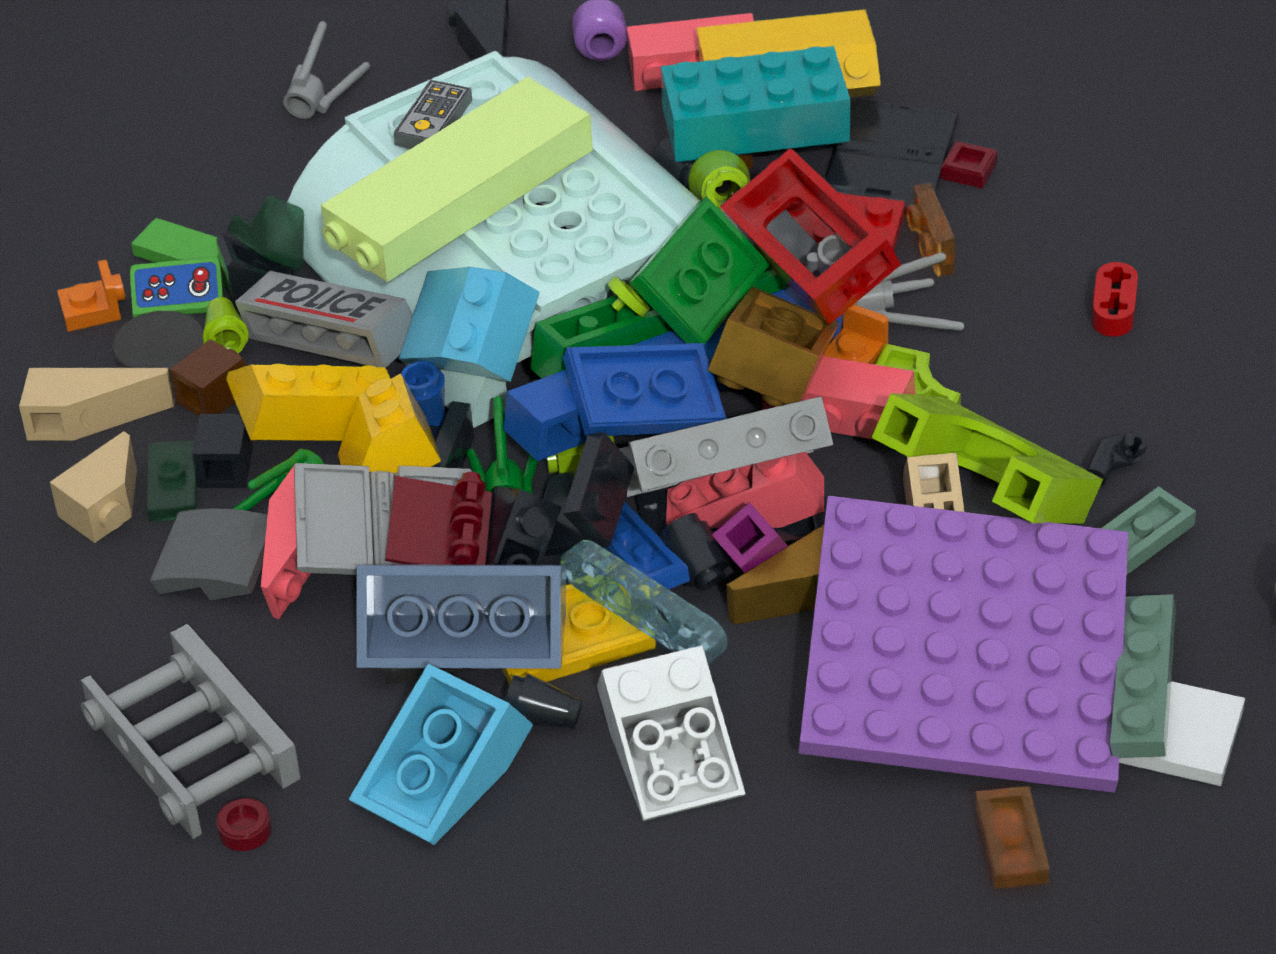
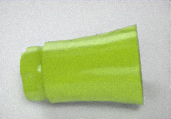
[689,150,750,213]

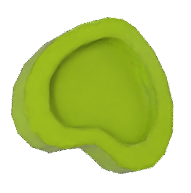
[608,276,650,317]

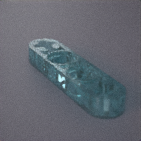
[560,540,728,664]

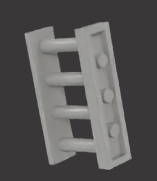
[619,396,834,498]
[81,624,301,839]

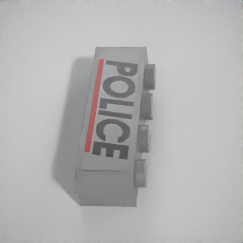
[235,271,412,367]

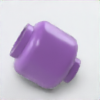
[571,0,627,61]

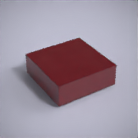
[941,141,998,189]

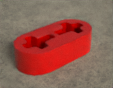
[1092,262,1138,337]

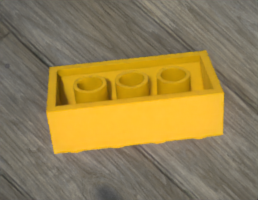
[696,10,881,98]

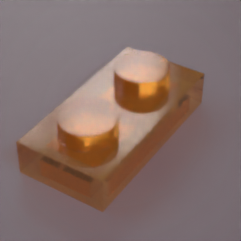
[907,183,955,277]
[976,786,1050,889]

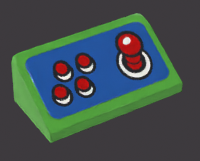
[130,257,224,319]

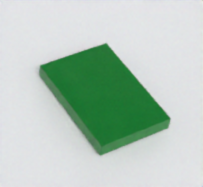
[629,196,770,345]

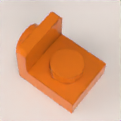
[57,259,126,332]
[824,304,889,365]

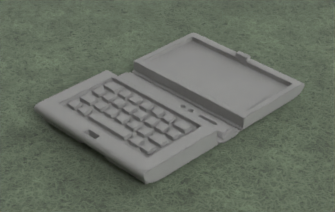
[294,463,472,575]

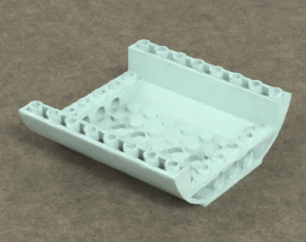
[279,51,700,428]

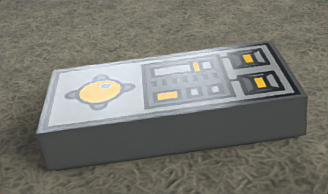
[393,79,472,149]

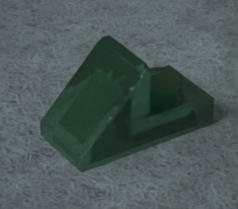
[227,195,304,270]

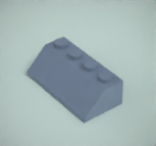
[357,564,566,669]

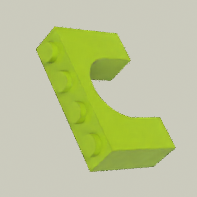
[872,393,1103,524]

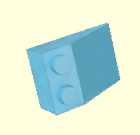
[399,267,540,382]
[349,664,533,845]

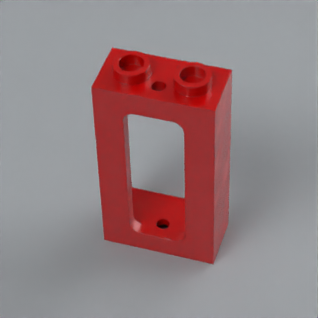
[720,148,901,325]

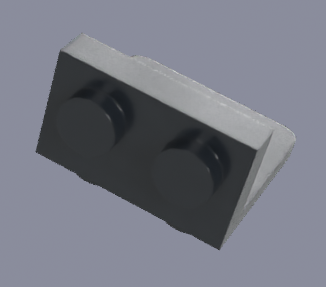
[543,432,635,556]

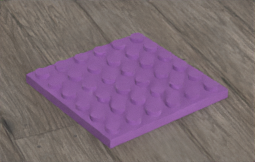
[798,496,1128,793]

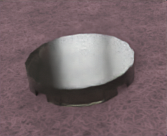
[112,311,204,381]

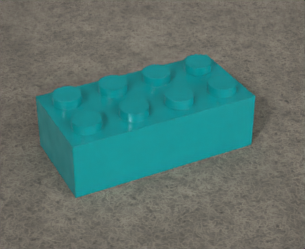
[661,46,850,162]

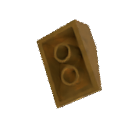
[708,286,839,407]

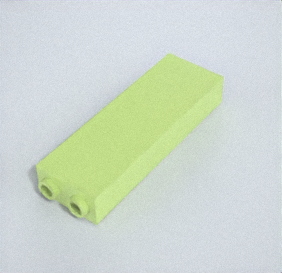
[321,76,593,282]

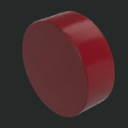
[216,798,272,851]

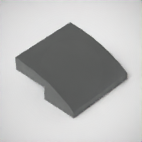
[150,508,268,601]

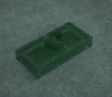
[147,439,198,522]

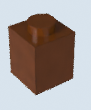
[170,339,246,417]

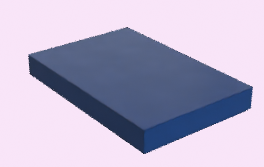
[563,343,727,437]

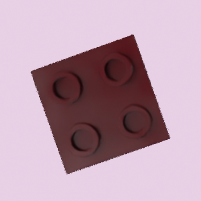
[385,472,492,564]

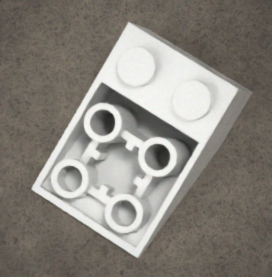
[597,646,745,821]

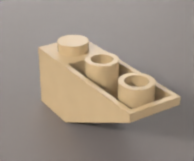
[19,368,175,441]

